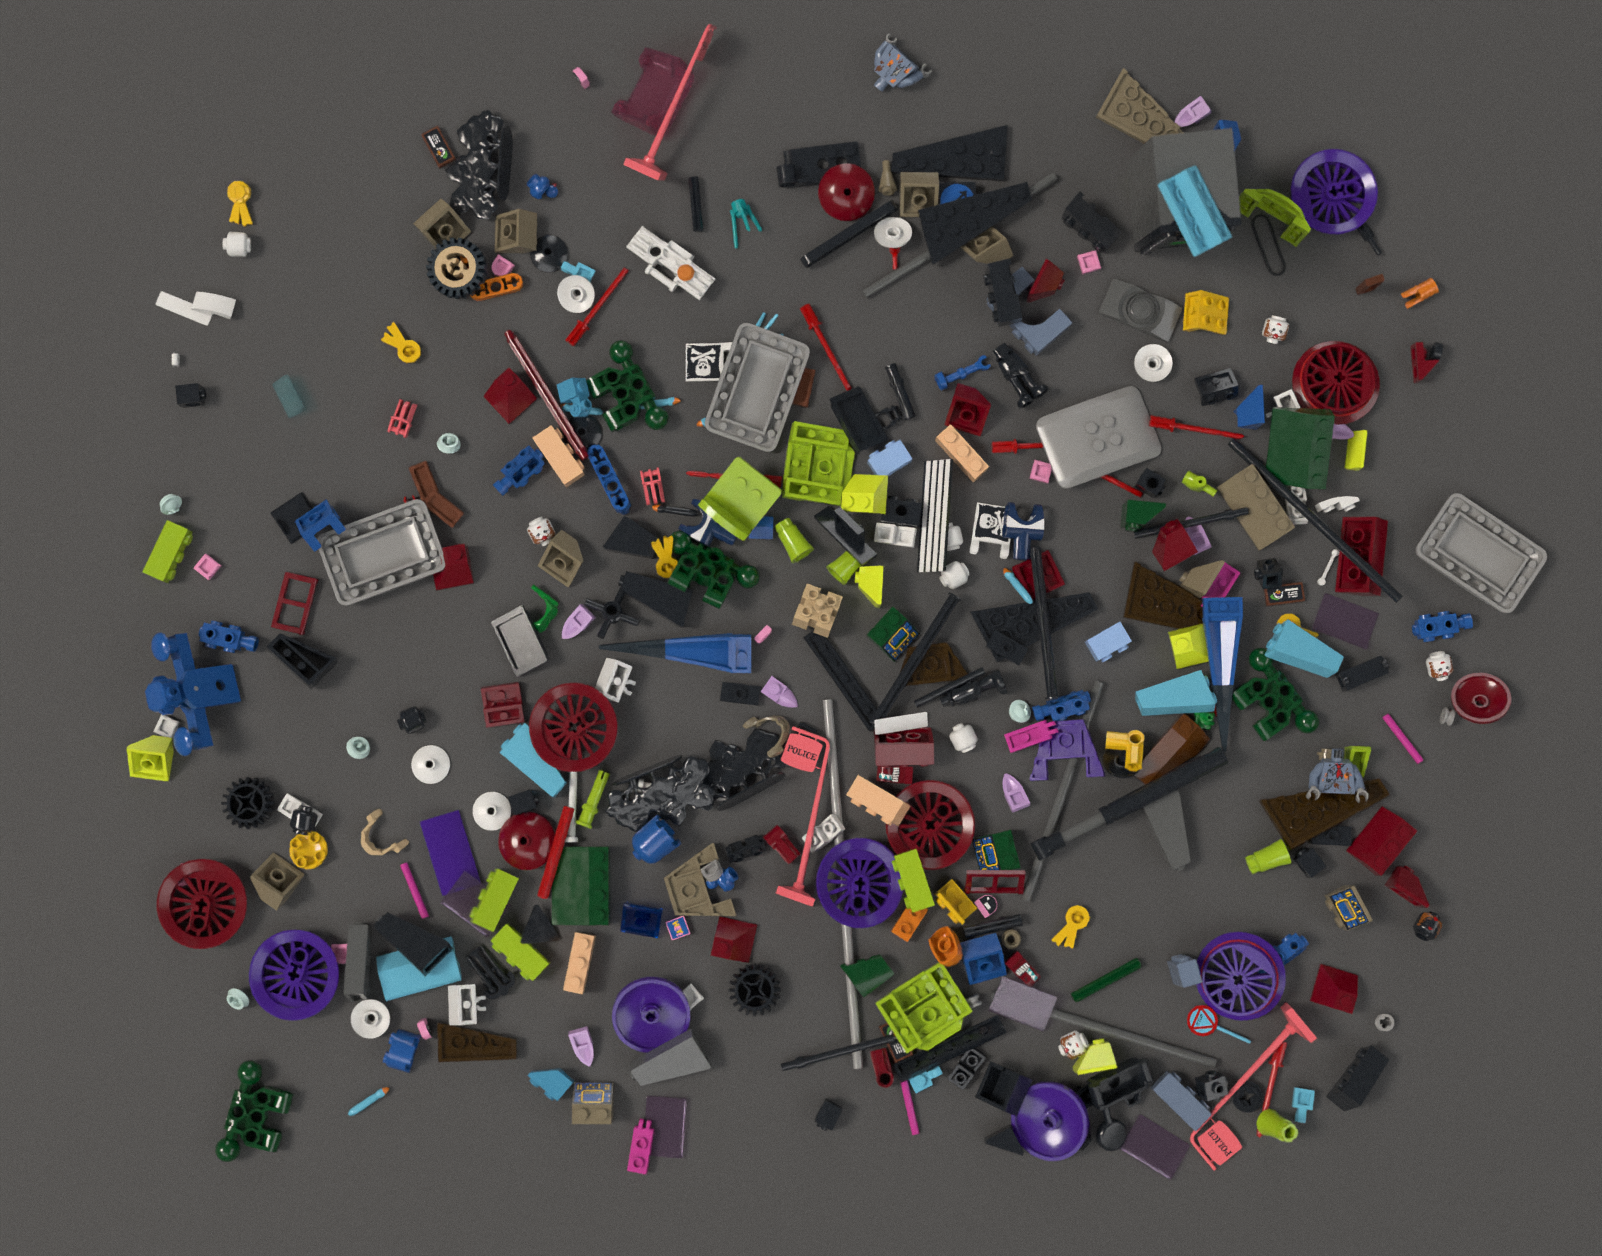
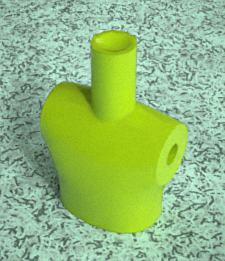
[1181,470,1218,497]

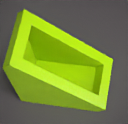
[1344,746,1371,778]

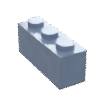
[1167,954,1202,988]
[1150,1071,1212,1131]

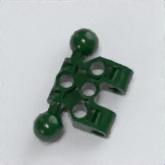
[586,340,669,432]
[668,530,760,610]
[1232,647,1319,742]
[215,1060,294,1162]

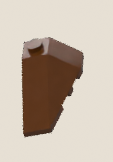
[1134,713,1210,784]

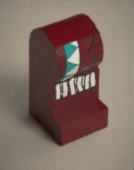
[876,766,913,785]
[1005,951,1041,988]

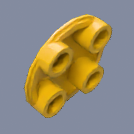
[289,831,328,869]

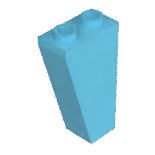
[1265,619,1344,678]
[1135,670,1217,716]
[500,723,567,798]

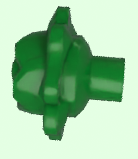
[1194,712,1215,730]

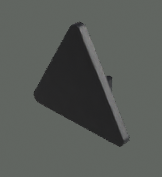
[520,905,560,944]

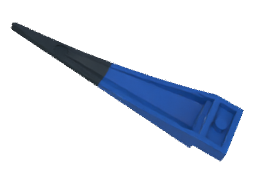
[1202,597,1243,753]
[598,633,751,673]

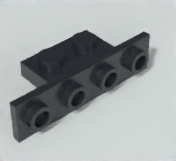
[814,506,877,566]

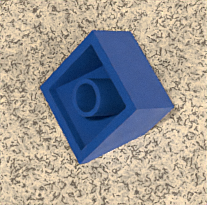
[960,933,1007,985]

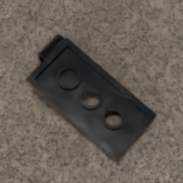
[776,141,861,189]

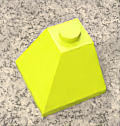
[855,566,884,608]
[1168,624,1209,669]
[127,735,174,781]
[1073,1038,1117,1075]

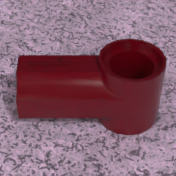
[763,824,801,865]
[870,1048,894,1088]

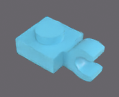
[561,261,596,282]
[909,1065,943,1093]
[1291,1087,1315,1123]

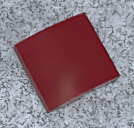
[1012,550,1065,600]
[481,682,525,728]

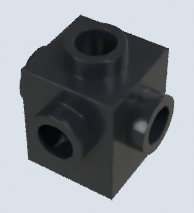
[1254,558,1283,589]
[1195,1070,1228,1101]

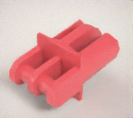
[388,399,417,438]
[640,467,665,505]

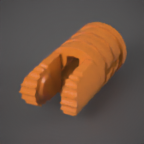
[1401,278,1439,309]

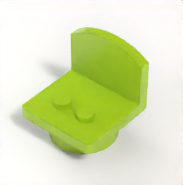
[698,457,782,541]

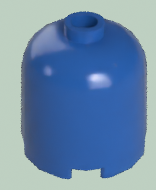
[632,814,681,864]

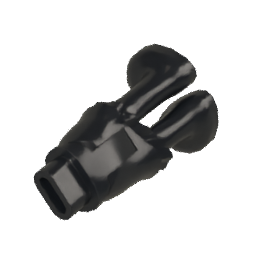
[993,343,1049,409]
[940,670,1008,707]

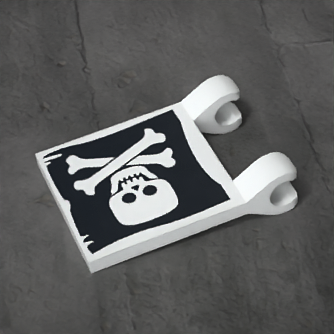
[686,342,732,382]
[970,503,1011,559]

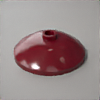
[818,163,875,221]
[1451,673,1511,724]
[498,812,555,870]

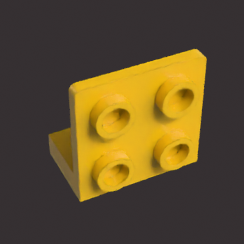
[1183,290,1229,335]
[935,879,977,925]

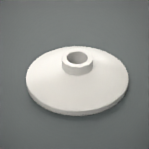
[874,217,912,248]
[557,275,595,313]
[1134,344,1172,382]
[411,745,450,784]
[473,792,511,830]
[351,999,390,1038]

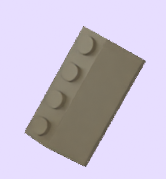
[1217,464,1295,551]

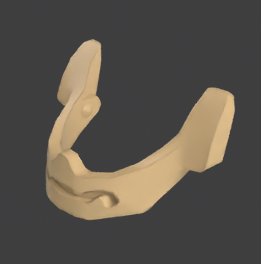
[361,809,409,855]

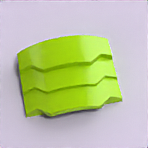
[1239,189,1311,247]
[782,421,855,506]
[875,962,973,1054]

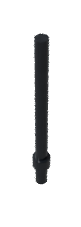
[1134,507,1249,539]
[781,1034,895,1071]

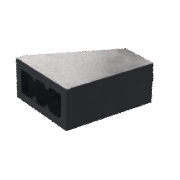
[603,515,664,559]

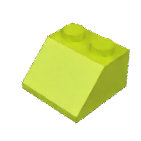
[841,474,888,514]

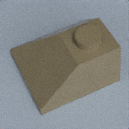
[960,226,1014,264]
[538,530,584,588]
[1179,560,1225,599]
[250,852,305,911]

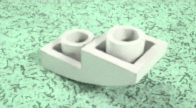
[191,292,236,319]
[1285,485,1308,525]
[1315,496,1360,513]
[802,814,845,854]

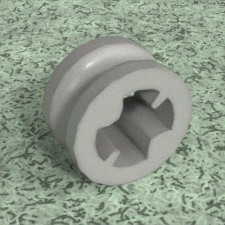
[1440,707,1455,726]
[965,994,982,1008]
[1375,1014,1394,1031]

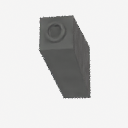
[1141,790,1191,872]
[344,922,371,1003]
[629,1029,711,1086]

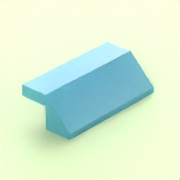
[1157,165,1232,257]
[376,936,462,1001]

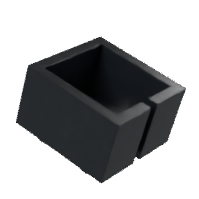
[975,1061,1032,1116]

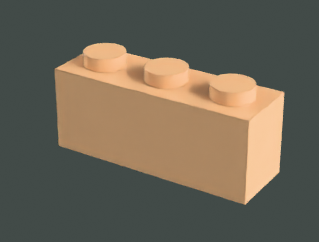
[935,424,989,482]
[533,425,585,487]
[846,775,910,826]
[563,931,596,994]

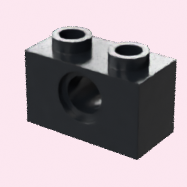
[880,496,922,528]

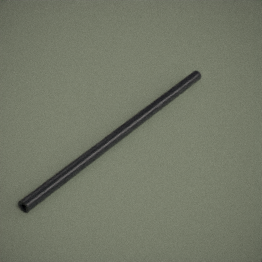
[1228,438,1403,603]

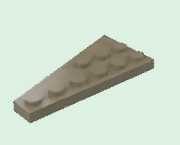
[1096,67,1184,144]

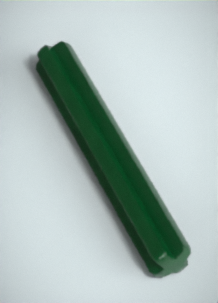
[1071,958,1142,1002]

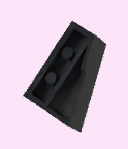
[1061,191,1121,254]
[983,258,1022,327]
[267,633,338,690]
[1326,1045,1390,1111]

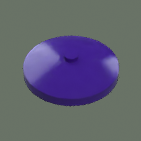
[612,977,690,1053]
[1011,1081,1089,1161]

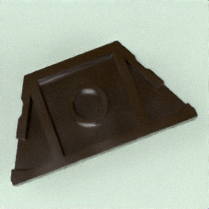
[899,642,968,687]

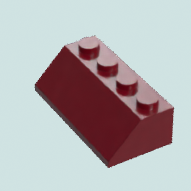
[1335,517,1388,596]

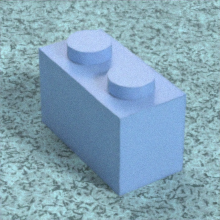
[867,440,912,476]
[1085,622,1132,662]

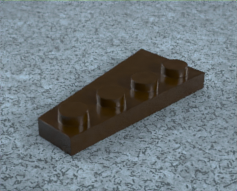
[437,1022,517,1062]

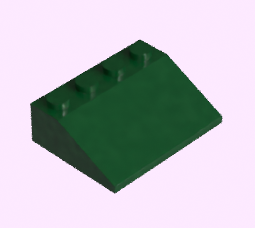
[1264,407,1335,489]
[552,847,610,925]

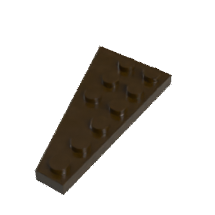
[1123,561,1203,629]
[1259,778,1390,851]

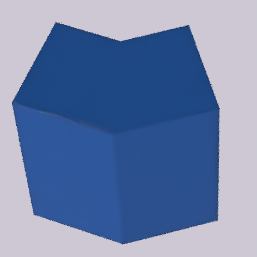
[749,516,773,539]

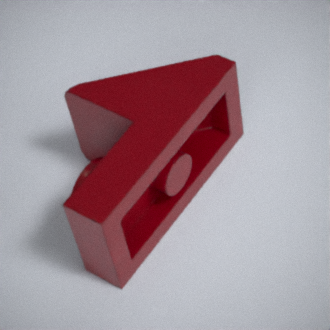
[1410,342,1439,383]

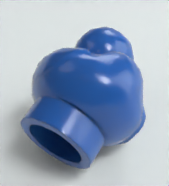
[526,174,558,199]
[705,867,738,892]

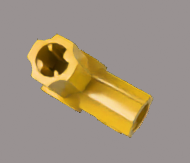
[1105,730,1144,772]

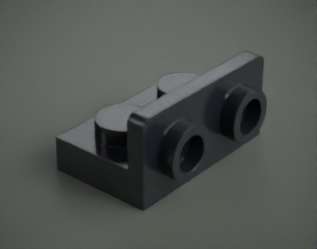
[1194,368,1239,406]

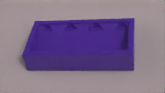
[420,810,482,896]

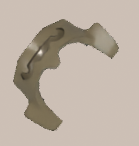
[743,716,790,758]

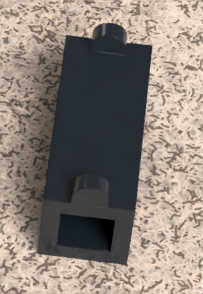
[1335,655,1389,692]

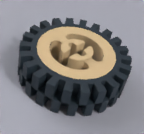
[426,238,488,299]

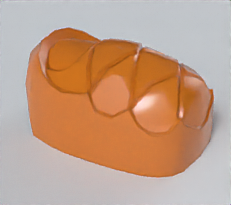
[928,926,962,967]

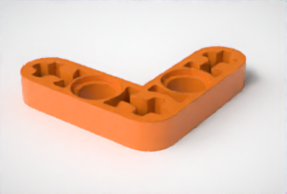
[460,256,523,301]

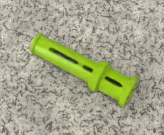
[575,770,610,829]

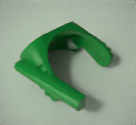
[531,584,559,632]

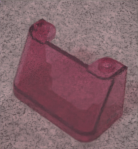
[611,47,694,138]

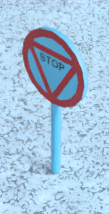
[1187,1005,1251,1044]

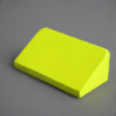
[1345,430,1367,471]

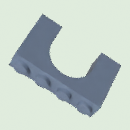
[986,267,1072,356]

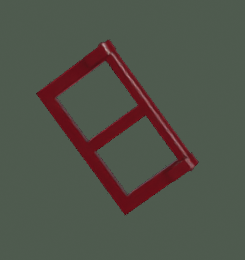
[271,572,319,635]
[964,870,1025,894]

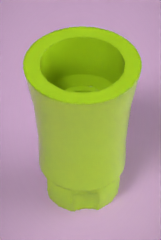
[775,518,814,563]
[826,551,861,585]
[1245,839,1292,874]
[1257,1109,1298,1142]

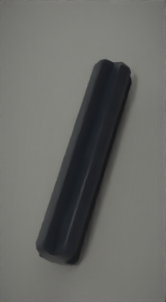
[688,176,703,232]

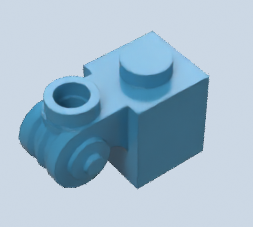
[557,377,592,417]

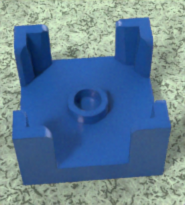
[295,499,346,552]

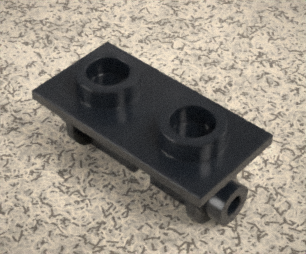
[725,835,767,863]

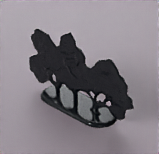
[445,109,513,219]
[693,728,788,811]
[605,755,715,832]

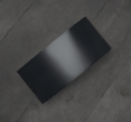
[947,1048,986,1090]

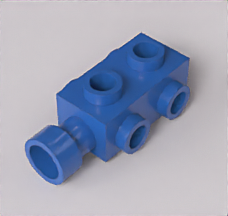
[493,446,545,496]
[1412,611,1473,642]
[199,620,259,653]
[1032,690,1091,721]
[1257,933,1309,981]

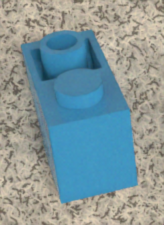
[528,1068,574,1101]

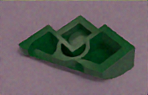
[840,954,894,997]

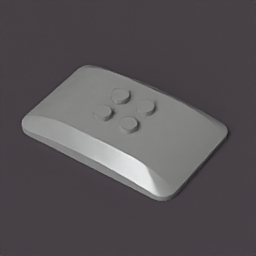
[705,323,810,452]
[1036,386,1161,489]
[1416,493,1547,613]
[317,499,445,606]

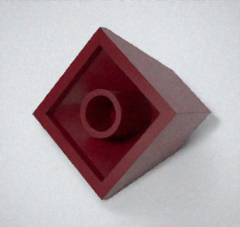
[1026,259,1065,303]
[483,368,537,424]
[944,383,991,436]
[1152,519,1198,571]
[433,543,474,591]
[1384,865,1429,908]
[710,916,757,963]
[1310,964,1358,1014]

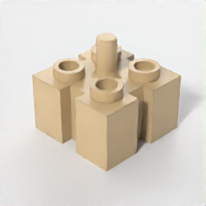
[792,584,843,638]

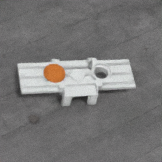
[626,226,715,300]

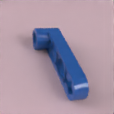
[587,445,631,515]

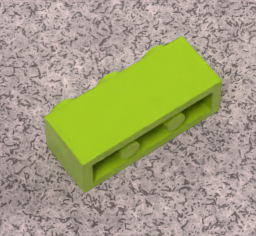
[142,520,193,583]
[891,849,935,913]
[469,869,519,932]
[491,923,550,981]

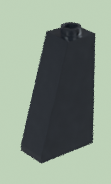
[618,571,693,628]
[374,912,453,977]

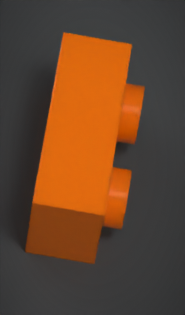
[891,908,928,942]

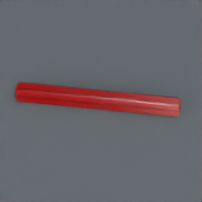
[537,806,574,899]

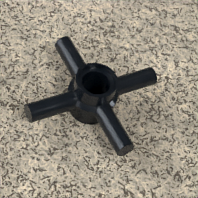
[584,586,640,639]

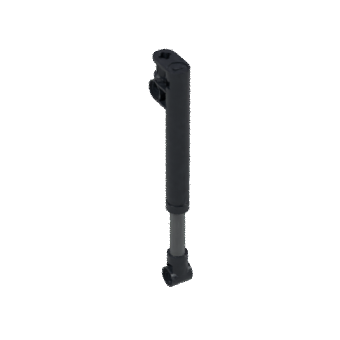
[1030,747,1228,861]

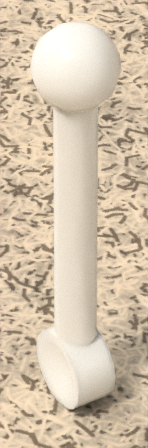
[1317,549,1339,586]

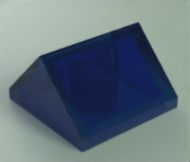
[620,902,664,938]

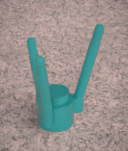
[730,199,762,248]

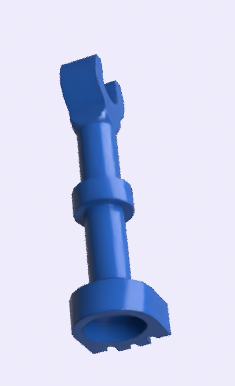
[934,355,991,391]

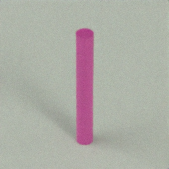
[1382,713,1424,764]
[400,862,429,919]
[900,1080,920,1135]

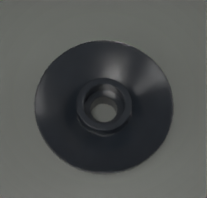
[530,235,568,273]
[563,415,602,452]
[1102,749,1139,778]

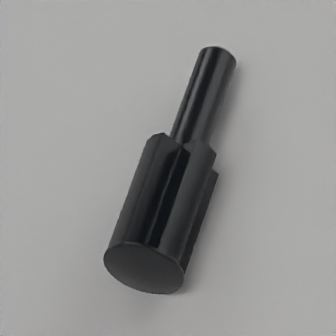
[1357,222,1382,256]

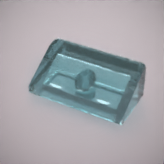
[272,374,306,418]

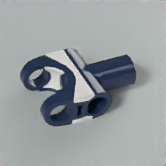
[678,499,737,547]
[1002,502,1044,560]

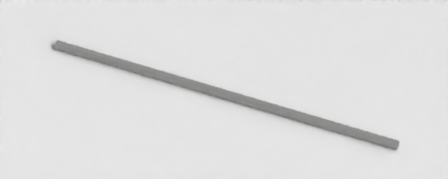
[823,699,863,1069]

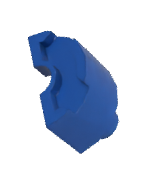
[383,1029,421,1073]

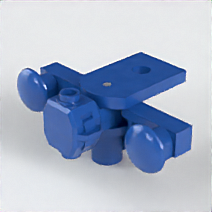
[145,632,241,756]

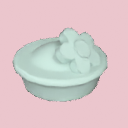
[437,433,461,454]
[159,494,182,515]
[1009,700,1031,723]
[346,737,370,759]
[227,988,249,1010]

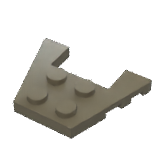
[664,843,736,916]

